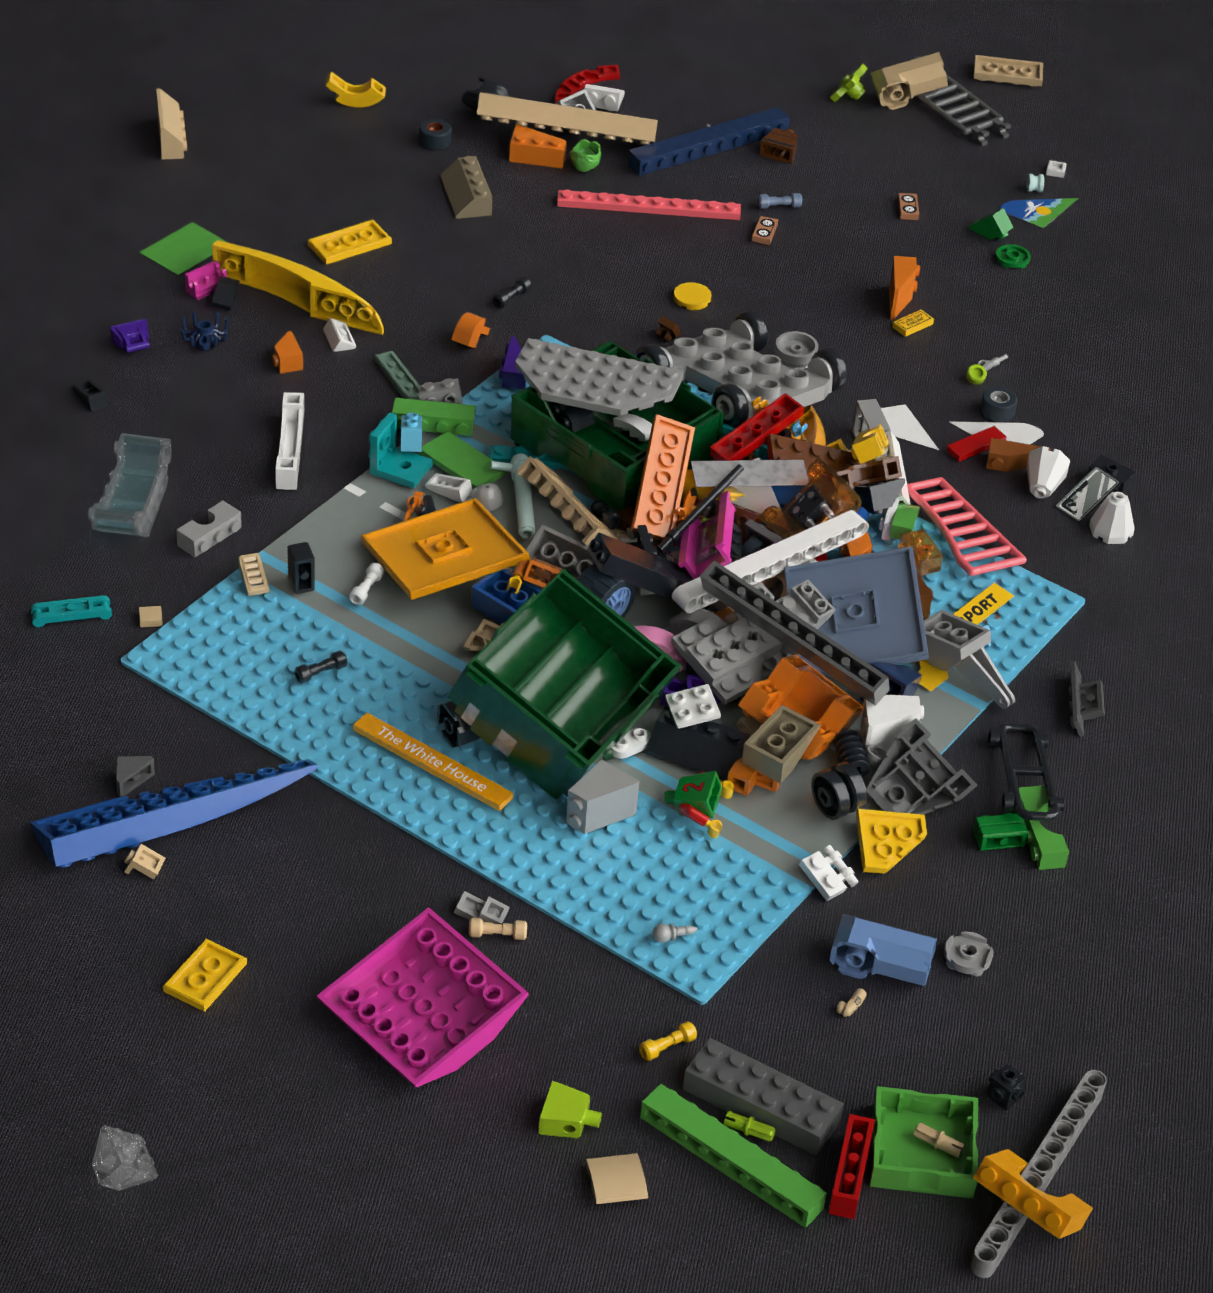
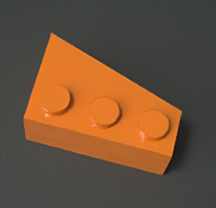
[509,124,566,169]

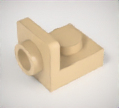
[124,844,166,879]

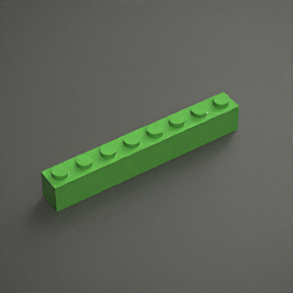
[640,1084,827,1228]

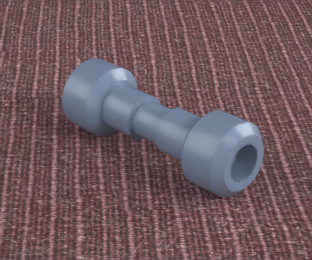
[757,193,802,209]

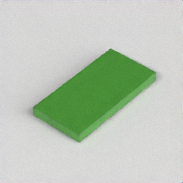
[419,431,506,489]

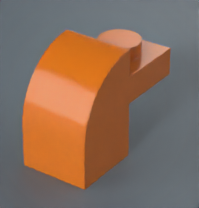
[451,312,490,348]
[728,757,780,796]

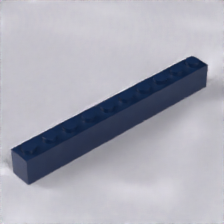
[628,107,790,176]

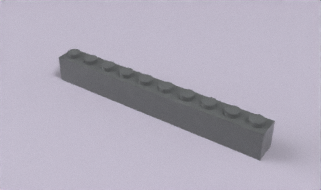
[700,560,890,706]

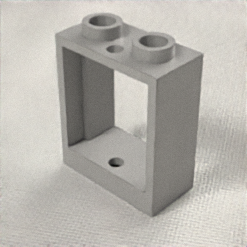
[852,399,890,439]

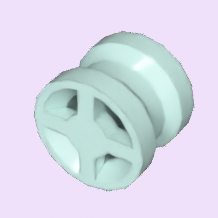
[1026,174,1044,192]

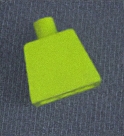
[539,1081,602,1138]

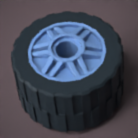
[577,563,637,618]

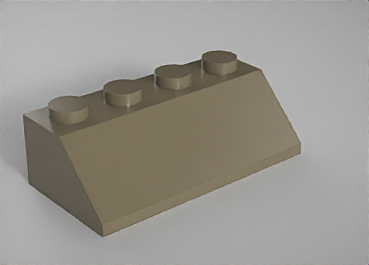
[440,156,492,219]

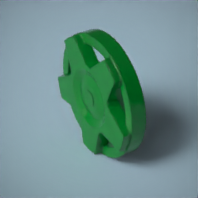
[995,244,1031,269]

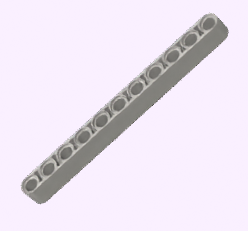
[971,1070,1107,1278]

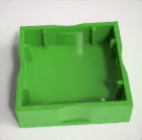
[870,1086,978,1199]

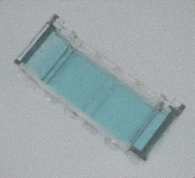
[88,433,171,537]

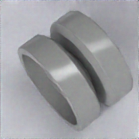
[775,331,818,369]

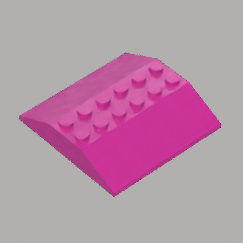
[317,907,528,1088]

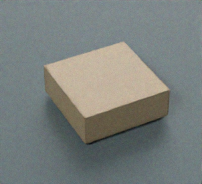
[139,606,162,628]

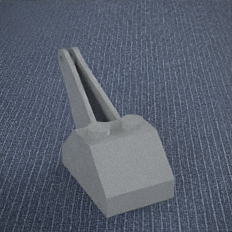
[924,610,1015,709]

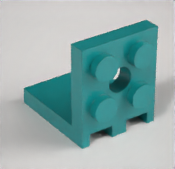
[368,412,433,489]

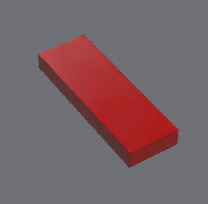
[946,426,1007,462]

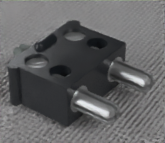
[787,485,834,529]

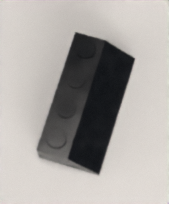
[646,706,749,781]

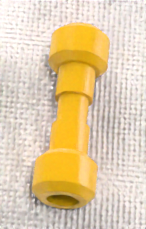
[639,1021,697,1061]

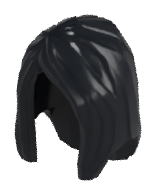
[462,77,510,111]

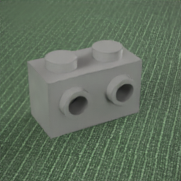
[418,378,463,404]

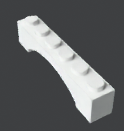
[276,392,304,490]

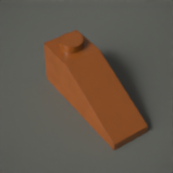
[986,438,1051,472]

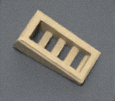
[238,553,270,596]

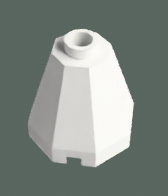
[1027,446,1070,499]
[1089,492,1134,544]

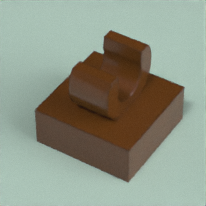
[656,316,682,342]

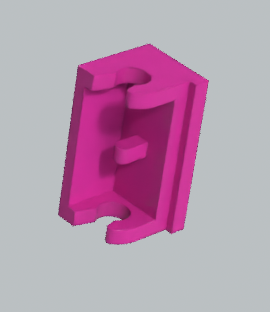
[185,260,227,300]

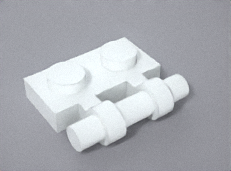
[799,845,859,901]

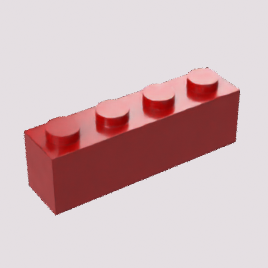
[829,1114,875,1219]

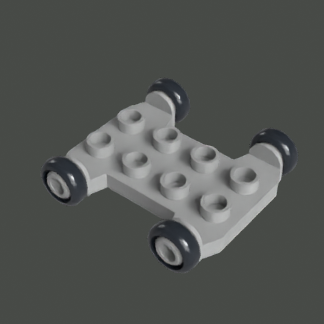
[634,310,848,428]

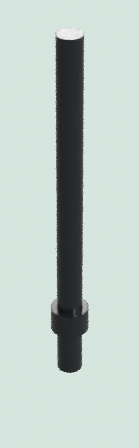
[656,464,744,553]

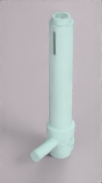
[490,453,535,539]

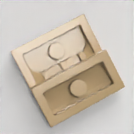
[586,1153,648,1204]

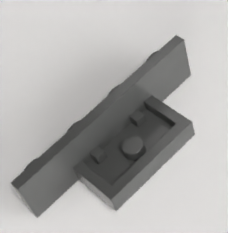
[1068,661,1105,737]

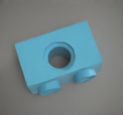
[401,413,422,452]

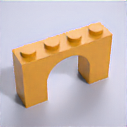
[973,1149,1093,1239]

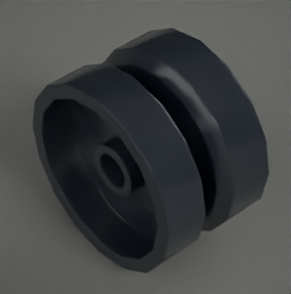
[811,762,867,820]

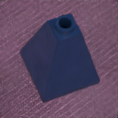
[859,662,922,702]

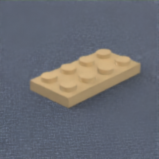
[974,55,1043,87]

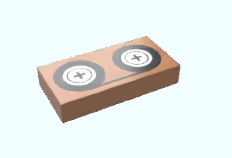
[898,193,919,220]
[752,216,778,245]

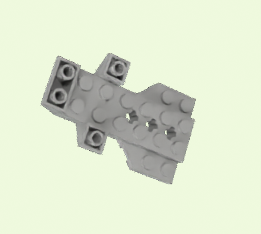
[671,579,835,705]

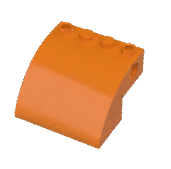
[738,655,863,760]

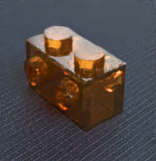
[898,529,943,576]

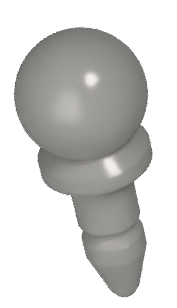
[652,923,697,943]

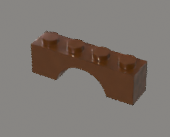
[819,456,902,494]

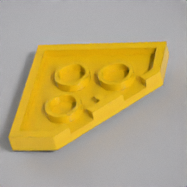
[856,809,927,874]

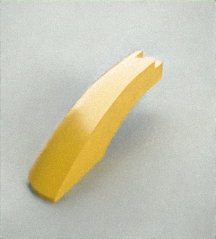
[212,240,384,335]

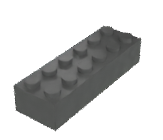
[683,1038,844,1157]

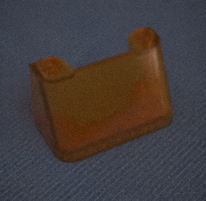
[759,457,861,540]

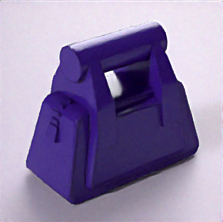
[110,319,150,353]

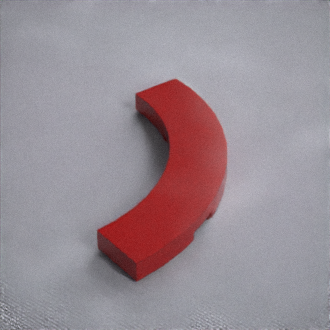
[554,65,620,104]

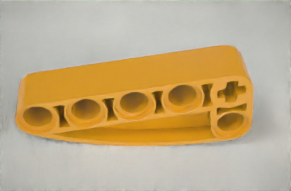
[786,405,826,446]

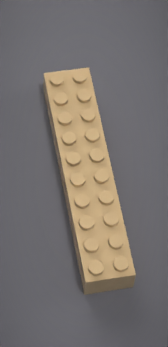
[477,92,658,145]

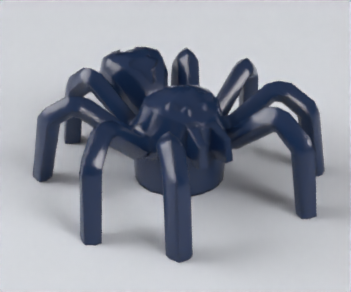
[181,311,228,350]

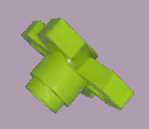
[830,63,868,102]

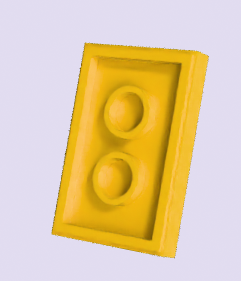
[163,939,247,1012]

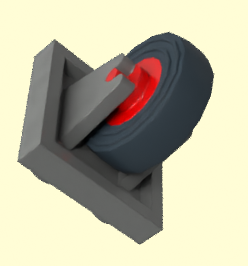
[742,519,783,558]

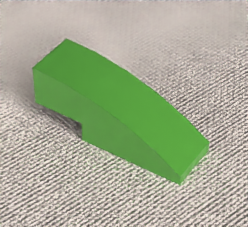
[890,503,920,542]

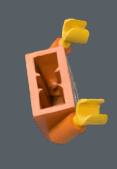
[506,557,562,594]

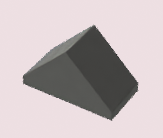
[116,756,155,797]

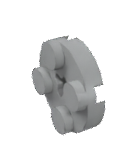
[944,932,993,977]

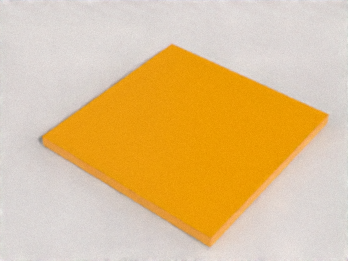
[361,498,530,600]

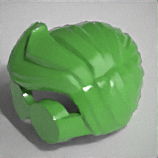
[570,139,601,172]

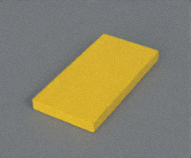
[308,220,392,264]

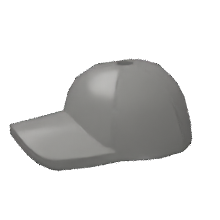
[463,483,503,512]

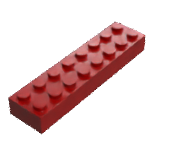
[710,393,803,461]

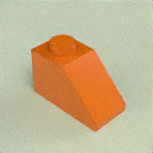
[272,331,303,374]

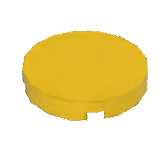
[673,282,712,310]

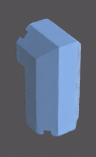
[830,914,937,986]

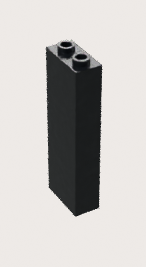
[587,532,711,610]

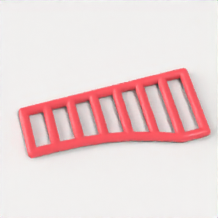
[907,477,1027,576]

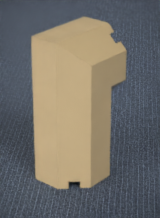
[871,52,948,110]

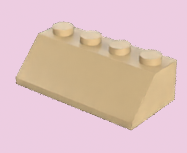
[156,89,187,159]

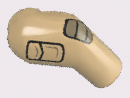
[836,988,866,1017]

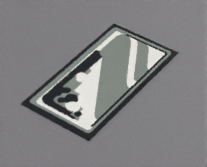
[1053,465,1122,524]

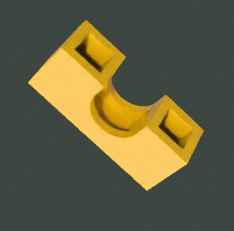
[851,424,889,464]

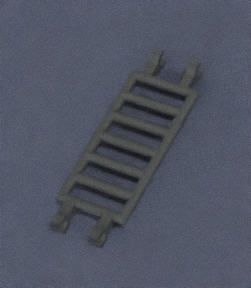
[893,56,1011,146]

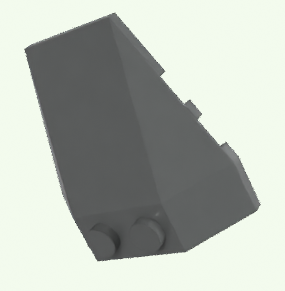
[866,718,977,815]

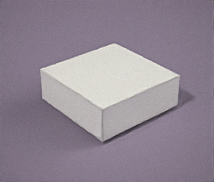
[1046,160,1067,178]

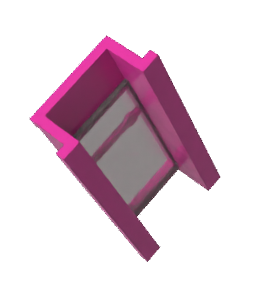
[678,490,736,579]

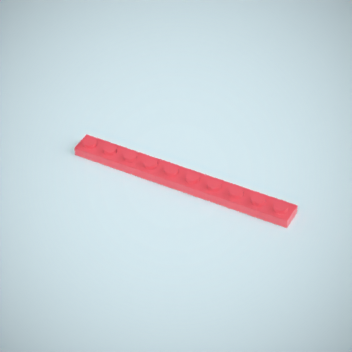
[557,190,741,220]

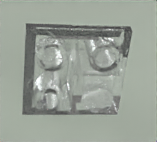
[92,1125,158,1191]

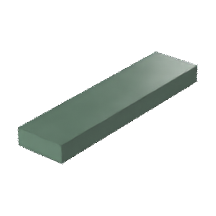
[375,351,420,400]

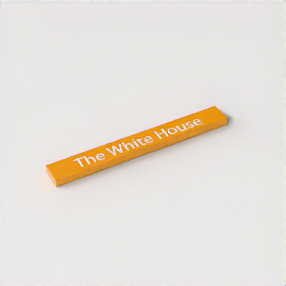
[353,713,513,811]

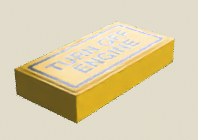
[892,310,934,337]

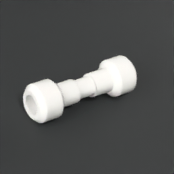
[349,563,385,605]

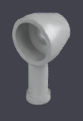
[866,745,888,771]

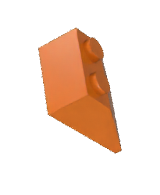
[889,256,920,320]

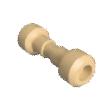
[468,918,527,940]

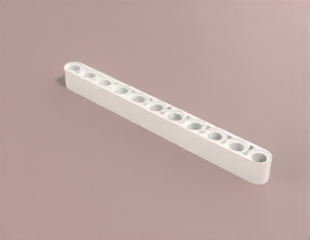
[672,510,869,613]

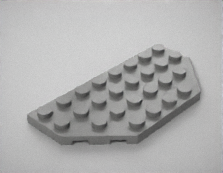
[515,338,684,416]

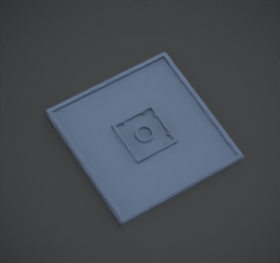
[784,546,929,676]

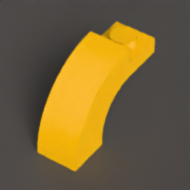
[325,72,386,107]

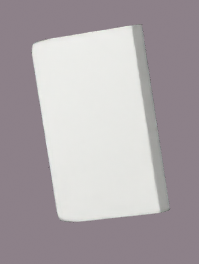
[323,318,356,352]

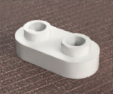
[612,728,651,759]

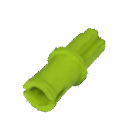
[724,1111,775,1142]

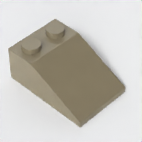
[742,705,820,783]

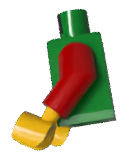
[664,771,734,838]

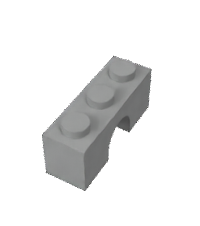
[177,501,241,557]

